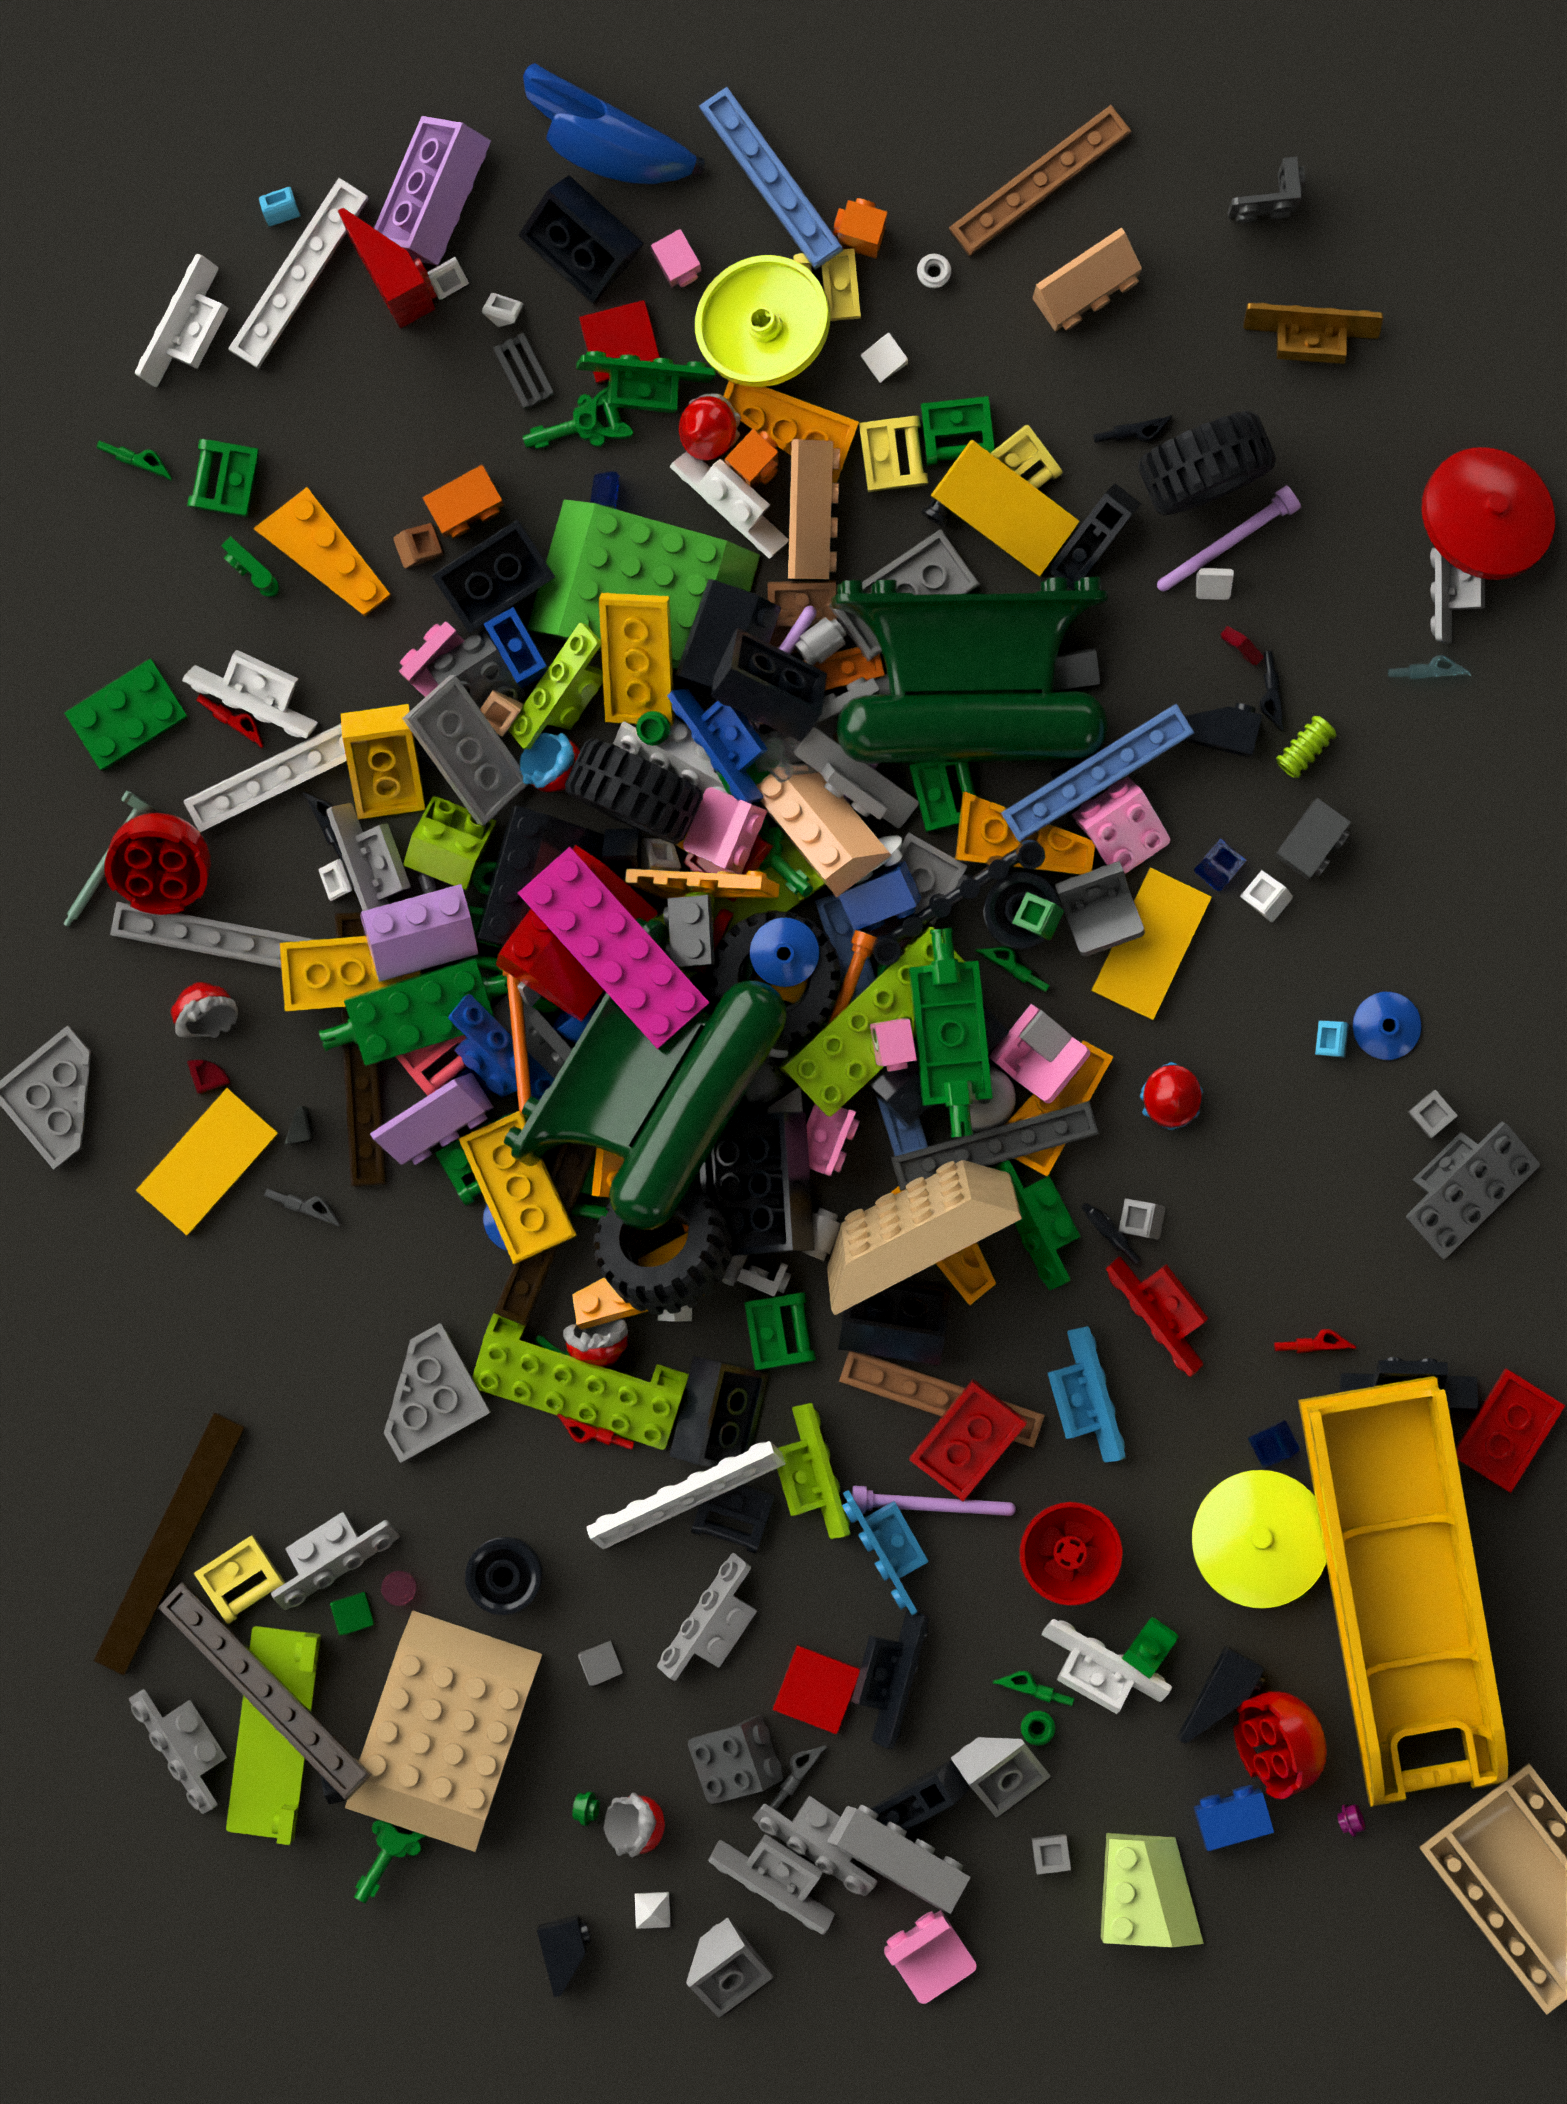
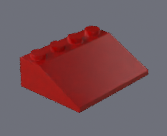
[337,208,437,329]
[496,845,658,1022]

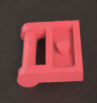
[395,1035,467,1096]

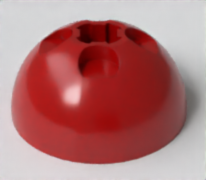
[1020,1502,1122,1605]

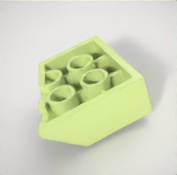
[1100,1833,1204,1947]

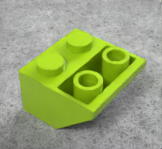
[403,795,496,890]

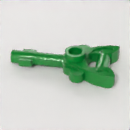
[522,386,634,450]
[758,816,813,897]
[354,1820,426,1904]

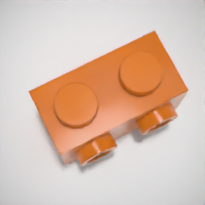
[833,198,888,259]
[725,429,778,489]
[422,465,504,539]

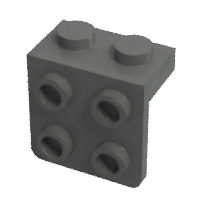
[1227,156,1306,223]
[426,629,525,709]
[1055,861,1145,956]
[664,895,715,972]
[688,1714,784,1804]

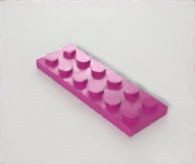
[518,847,710,1050]

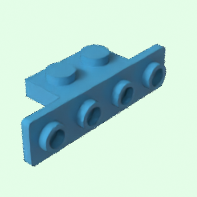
[1048,1326,1126,1463]
[842,1490,929,1615]

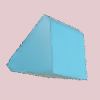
[259,187,301,227]
[1315,1021,1349,1058]

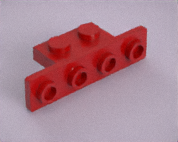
[1106,1256,1208,1377]

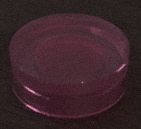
[381,1570,417,1606]

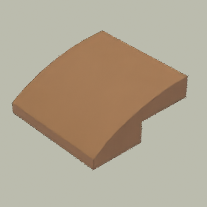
[768,580,837,653]

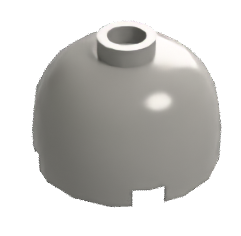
[961,1066,1017,1132]

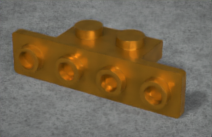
[1243,303,1383,364]

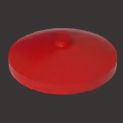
[1422,447,1555,580]

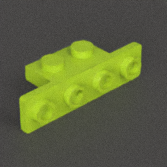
[508,623,603,750]
[777,1403,850,1539]

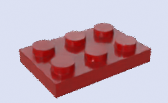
[1456,1368,1565,1493]
[909,1379,1027,1501]

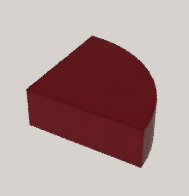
[1220,626,1264,665]
[187,1060,231,1094]

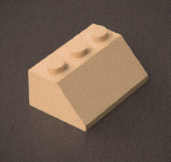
[1032,227,1142,332]

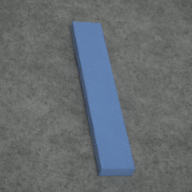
[699,87,843,270]
[1001,704,1194,842]

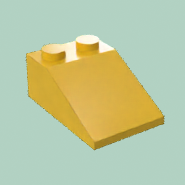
[341,704,425,820]

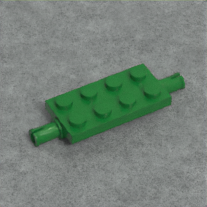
[909,928,993,1137]
[319,958,508,1066]

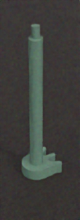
[63,790,156,927]

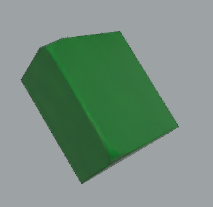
[1012,892,1064,940]
[330,1591,375,1636]

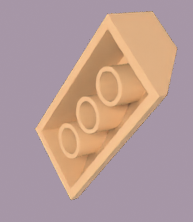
[788,439,840,579]
[756,764,891,898]

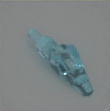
[1388,655,1470,680]

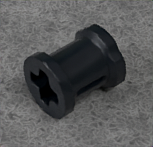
[921,483,952,528]

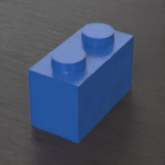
[484,607,549,688]
[839,861,922,931]
[1193,1785,1274,1851]

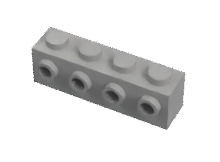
[827,1805,971,1914]

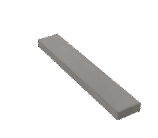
[110,902,316,968]

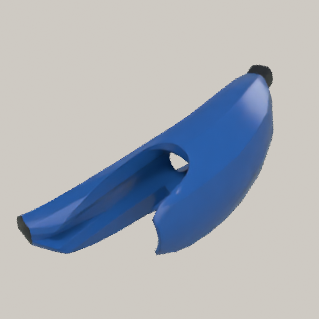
[523,63,705,184]

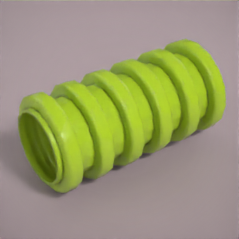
[1276,716,1337,778]

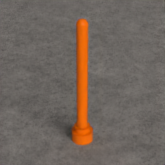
[827,930,877,1025]
[499,968,532,1116]

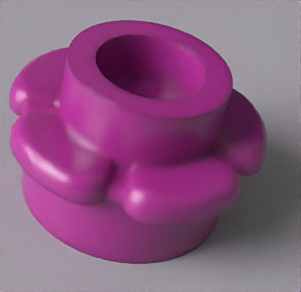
[1337,1804,1366,1837]

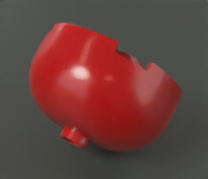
[104,813,211,915]
[1233,1691,1327,1799]

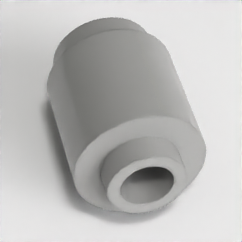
[794,617,847,666]
[802,1208,841,1261]

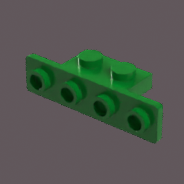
[576,351,716,413]
[990,1160,1081,1290]

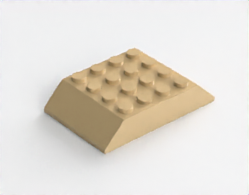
[827,1160,1022,1315]
[345,1610,542,1852]
[1419,1763,1567,2015]

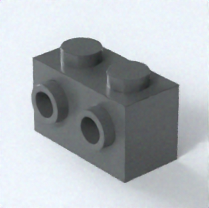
[1274,798,1351,880]

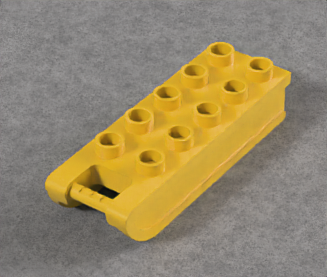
[1298,1376,1508,1807]

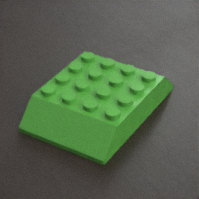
[527,499,760,673]

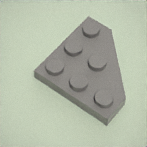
[0,1025,91,1170]
[384,1322,491,1463]

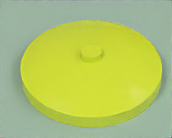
[695,255,831,387]
[1192,1470,1326,1609]

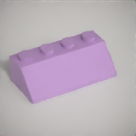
[374,116,491,265]

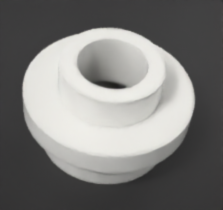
[917,254,951,288]

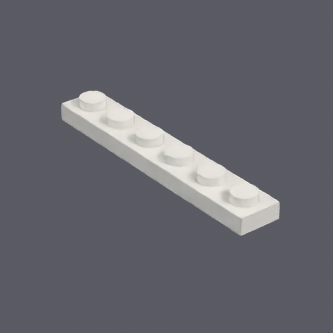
[228,178,369,369]
[184,724,347,832]
[586,1441,786,1549]

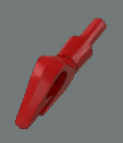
[196,694,264,749]
[1274,1329,1356,1353]
[557,1413,635,1450]

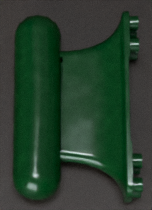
[831,577,1108,764]
[504,918,787,1230]

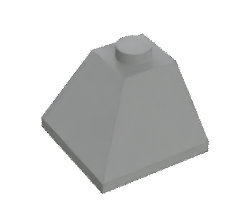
[951,1737,1051,1818]
[686,1917,774,2018]

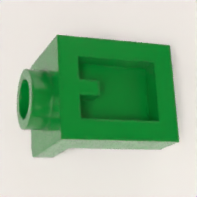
[1122,1617,1179,1679]

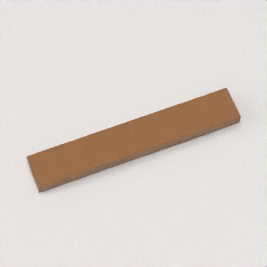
[949,105,1132,256]
[839,1351,1045,1448]

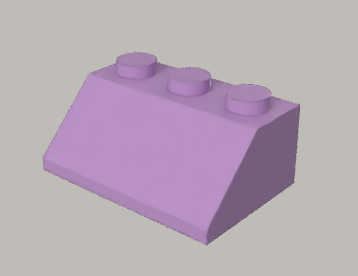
[360,884,478,982]
[370,1073,494,1165]

